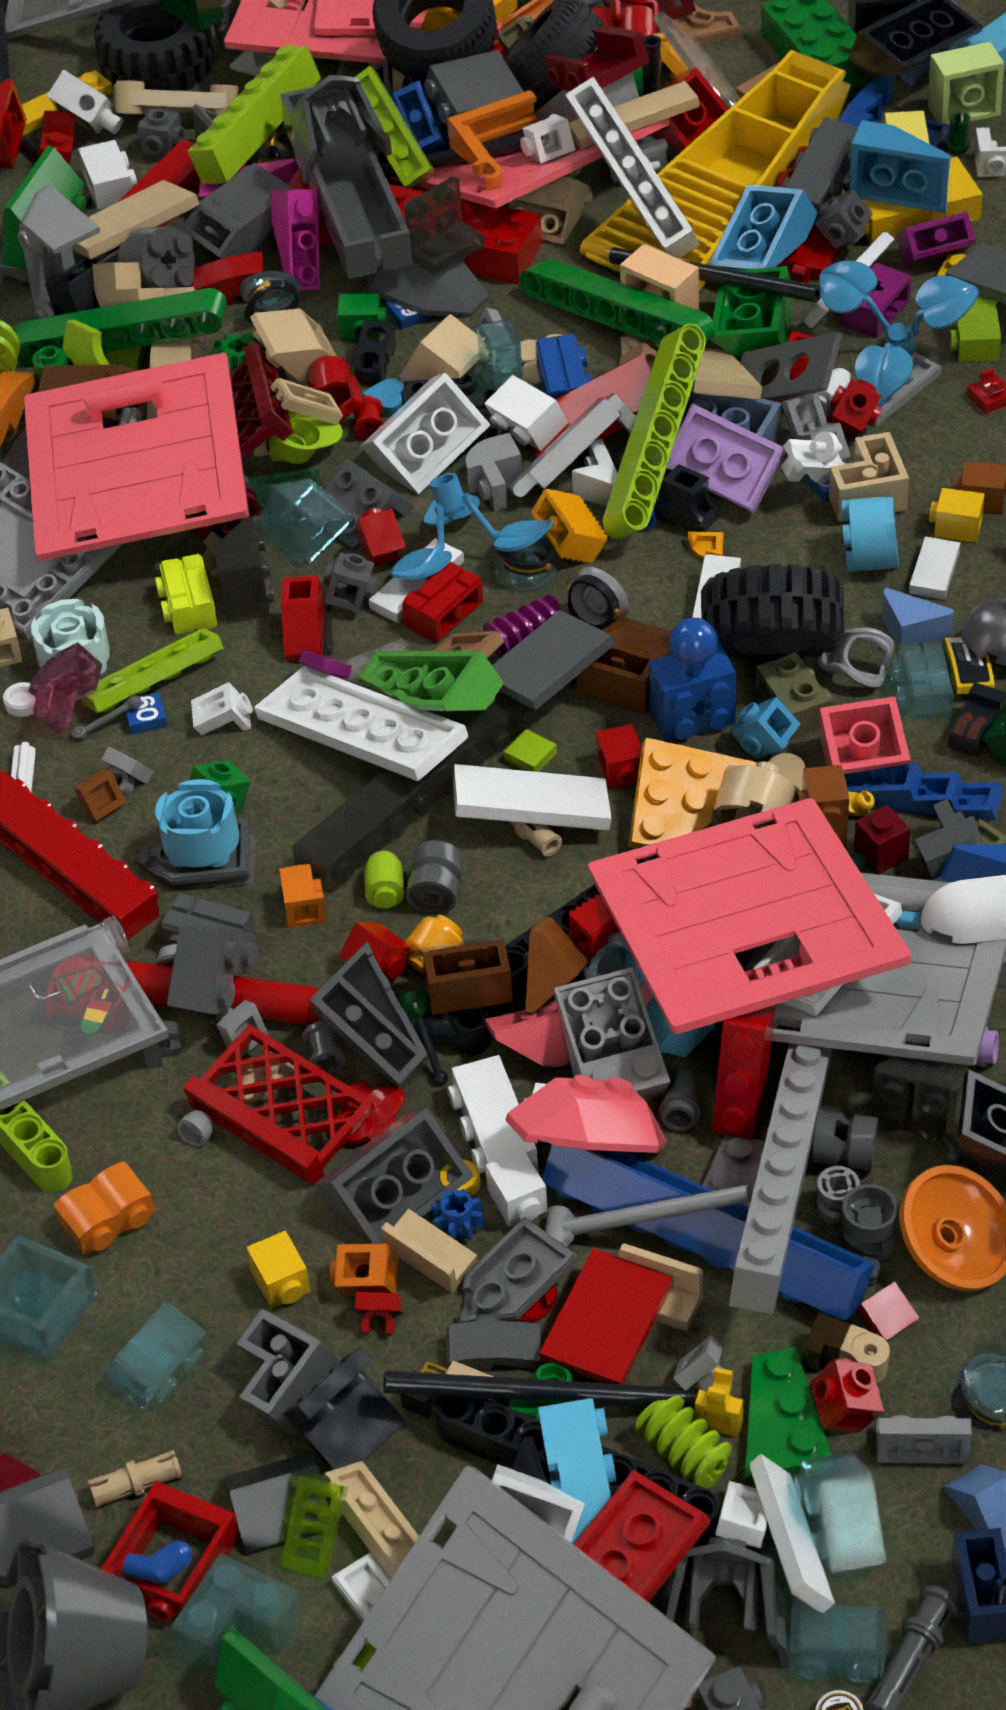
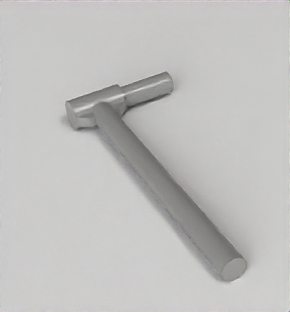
[545,1184,753,1287]

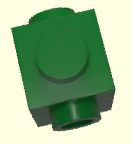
[337,293,387,341]

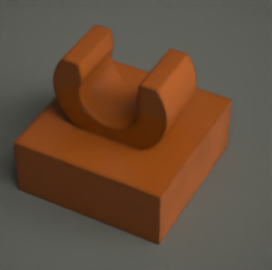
[73,768,126,821]

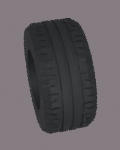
[372,0,497,81]
[503,0,605,113]

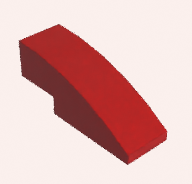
[186,251,265,306]

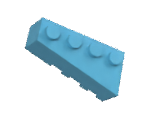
[538,1398,616,1544]

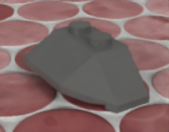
[364,238,489,318]

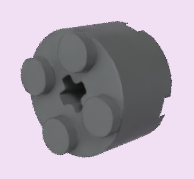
[118,226,195,288]

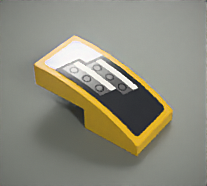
[944,636,995,694]

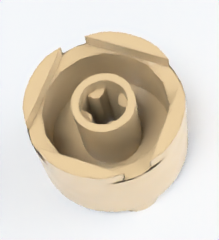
[711,761,800,829]

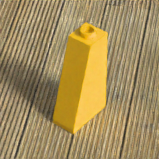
[862,157,983,245]

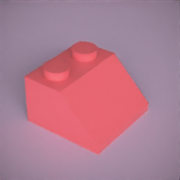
[819,696,911,774]

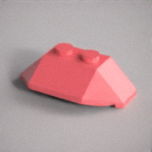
[485,977,653,1067]
[505,1075,667,1153]

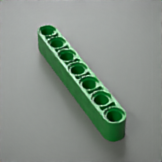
[519,258,715,344]
[12,288,227,366]

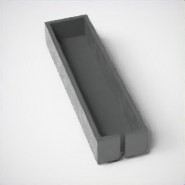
[280,87,413,279]

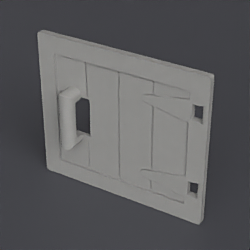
[746,873,1006,1065]
[314,1466,716,1710]

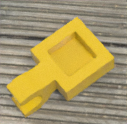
[695,1367,743,1438]

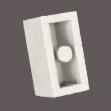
[78,140,137,209]
[484,375,569,451]

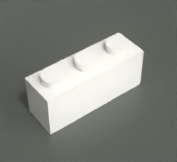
[447,1055,538,1174]

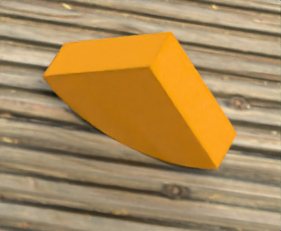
[688,532,724,561]

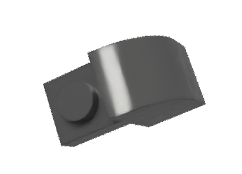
[915,799,983,880]

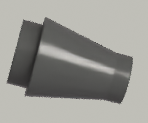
[659,1071,700,1131]

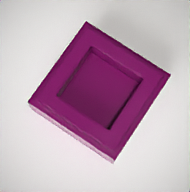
[299,650,352,679]

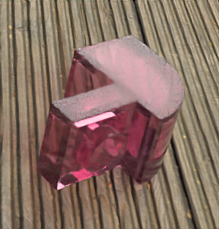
[28,642,102,734]

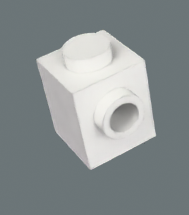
[486,1150,548,1227]

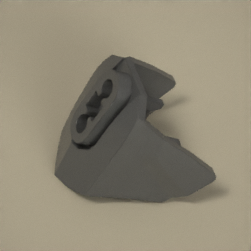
[290,75,392,183]
[659,1538,788,1667]

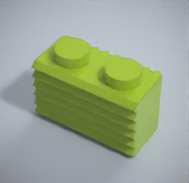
[947,295,1001,363]

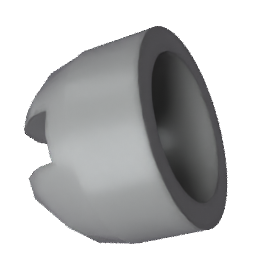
[177,1110,213,1147]

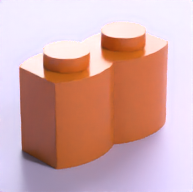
[53,1161,155,1255]

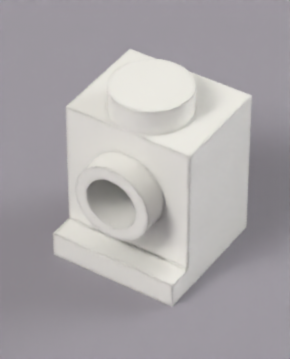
[520,114,575,163]

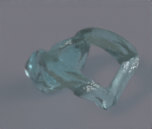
[583,932,645,988]

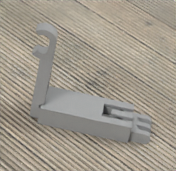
[509,393,670,497]

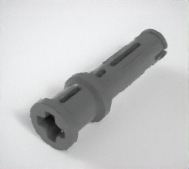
[865,1585,962,1710]

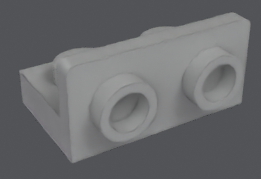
[876,1415,972,1464]

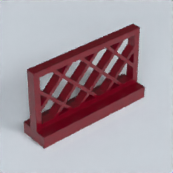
[230,340,293,459]

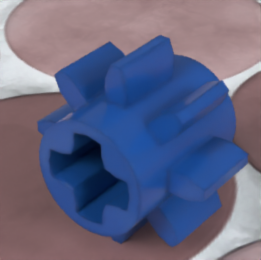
[431,1189,484,1241]

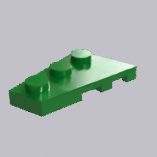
[745,1346,833,1485]

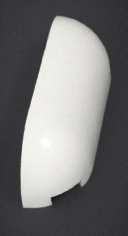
[921,875,1006,944]

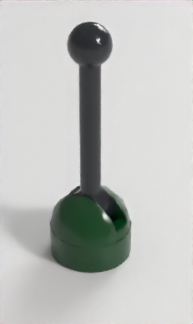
[396,987,448,1086]

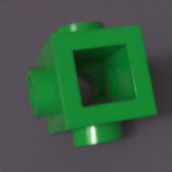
[189,760,251,814]

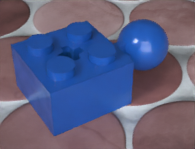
[649,617,736,742]

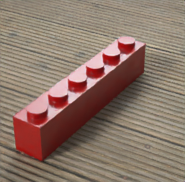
[0,770,160,943]

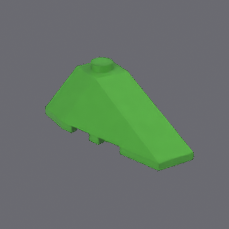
[358,651,504,711]

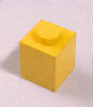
[929,488,985,543]
[246,1230,310,1309]

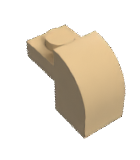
[92,262,164,307]

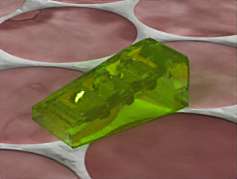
[281,1475,349,1577]

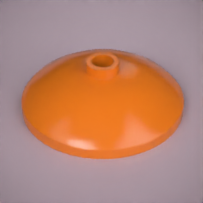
[899,1165,1006,1291]

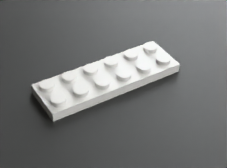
[254,666,468,781]

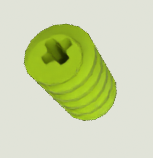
[635,1395,732,1490]

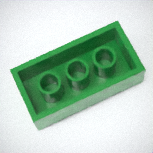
[761,0,871,89]

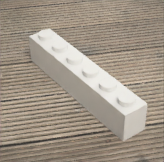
[566,77,699,259]

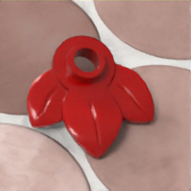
[335,1080,406,1146]

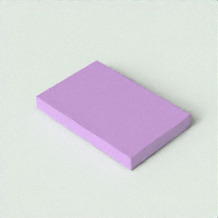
[666,404,786,513]

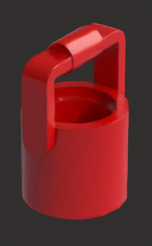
[610,0,660,37]
[306,355,363,423]

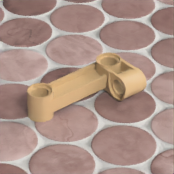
[113,81,238,115]

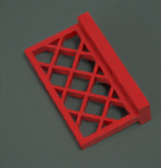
[183,1024,375,1187]

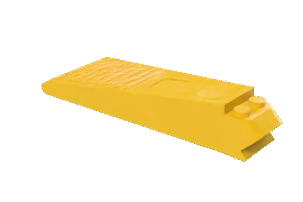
[580,50,851,291]

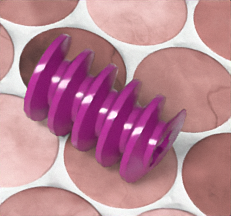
[483,594,563,657]

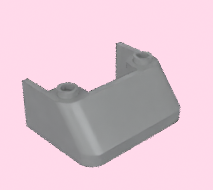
[17,185,100,320]

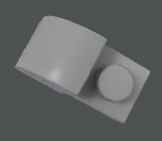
[781,392,851,460]
[466,433,522,512]

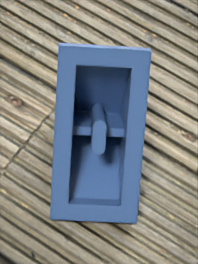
[882,587,954,652]
[944,1464,1006,1552]

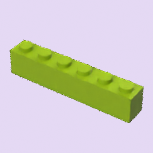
[187,45,321,184]

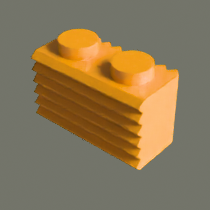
[531,489,608,563]

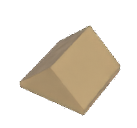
[400,314,490,382]

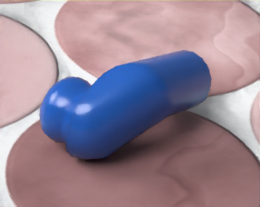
[123,1541,193,1583]

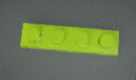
[354,66,435,189]
[78,628,224,713]

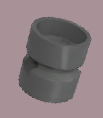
[406,840,463,914]
[812,1110,879,1172]
[841,1184,898,1262]

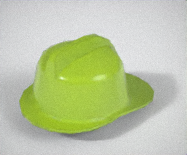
[269,413,343,464]

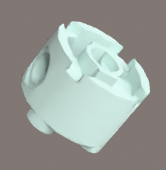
[31,599,110,684]

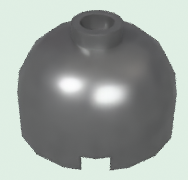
[961,597,1006,666]

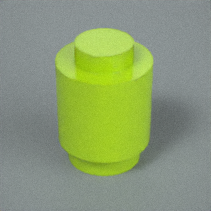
[364,851,404,909]

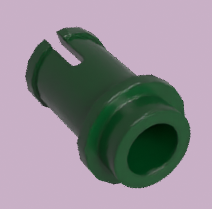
[945,112,971,154]

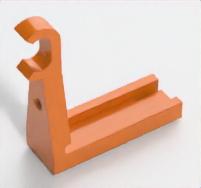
[447,90,538,190]

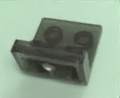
[404,176,485,276]

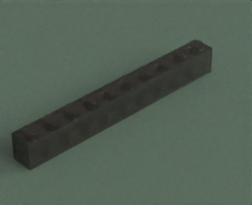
[292,677,577,893]

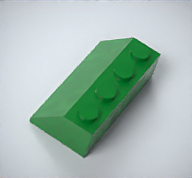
[2,146,87,270]

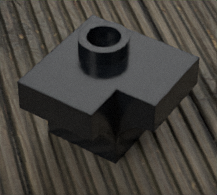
[655,464,720,532]

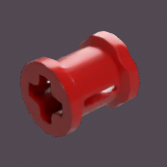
[353,395,384,441]

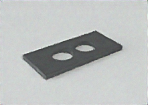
[740,332,842,401]

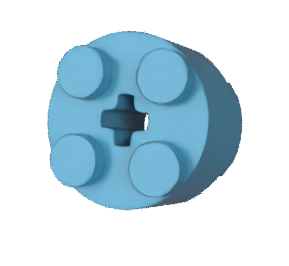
[842,496,899,572]
[155,779,240,867]

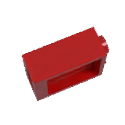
[101,1481,240,1626]

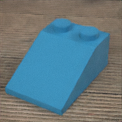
[850,120,951,213]
[709,184,818,270]

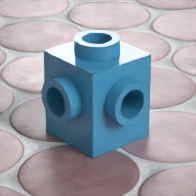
[731,696,800,759]

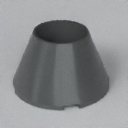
[0,1539,147,1710]

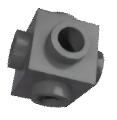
[137,109,185,160]
[815,189,873,249]
[323,552,377,613]

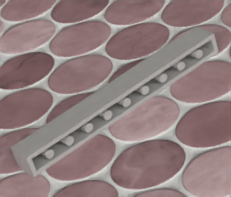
[729,1028,833,1315]

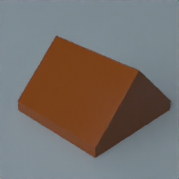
[525,917,589,1013]

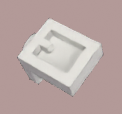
[974,128,1006,177]
[191,682,252,736]

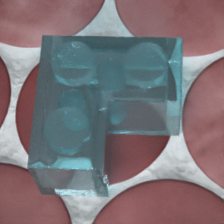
[795,1451,887,1574]
[171,1553,305,1673]

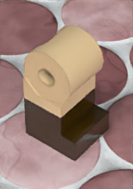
[802,1313,890,1383]

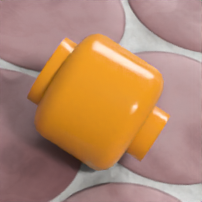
[405,914,463,975]

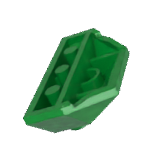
[215,1625,327,1710]

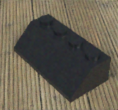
[847,0,983,79]

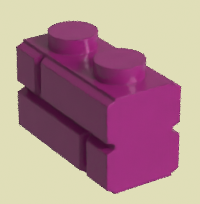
[896,211,976,266]

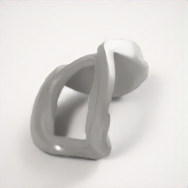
[817,627,894,689]

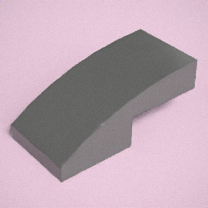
[446,1320,542,1372]

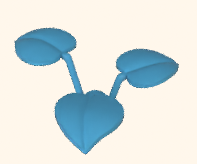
[819,261,979,407]
[389,473,554,579]

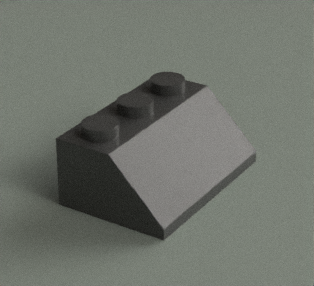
[314,1108,473,1244]

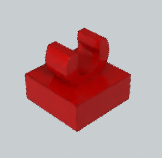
[967,368,1006,414]
[355,1292,404,1334]

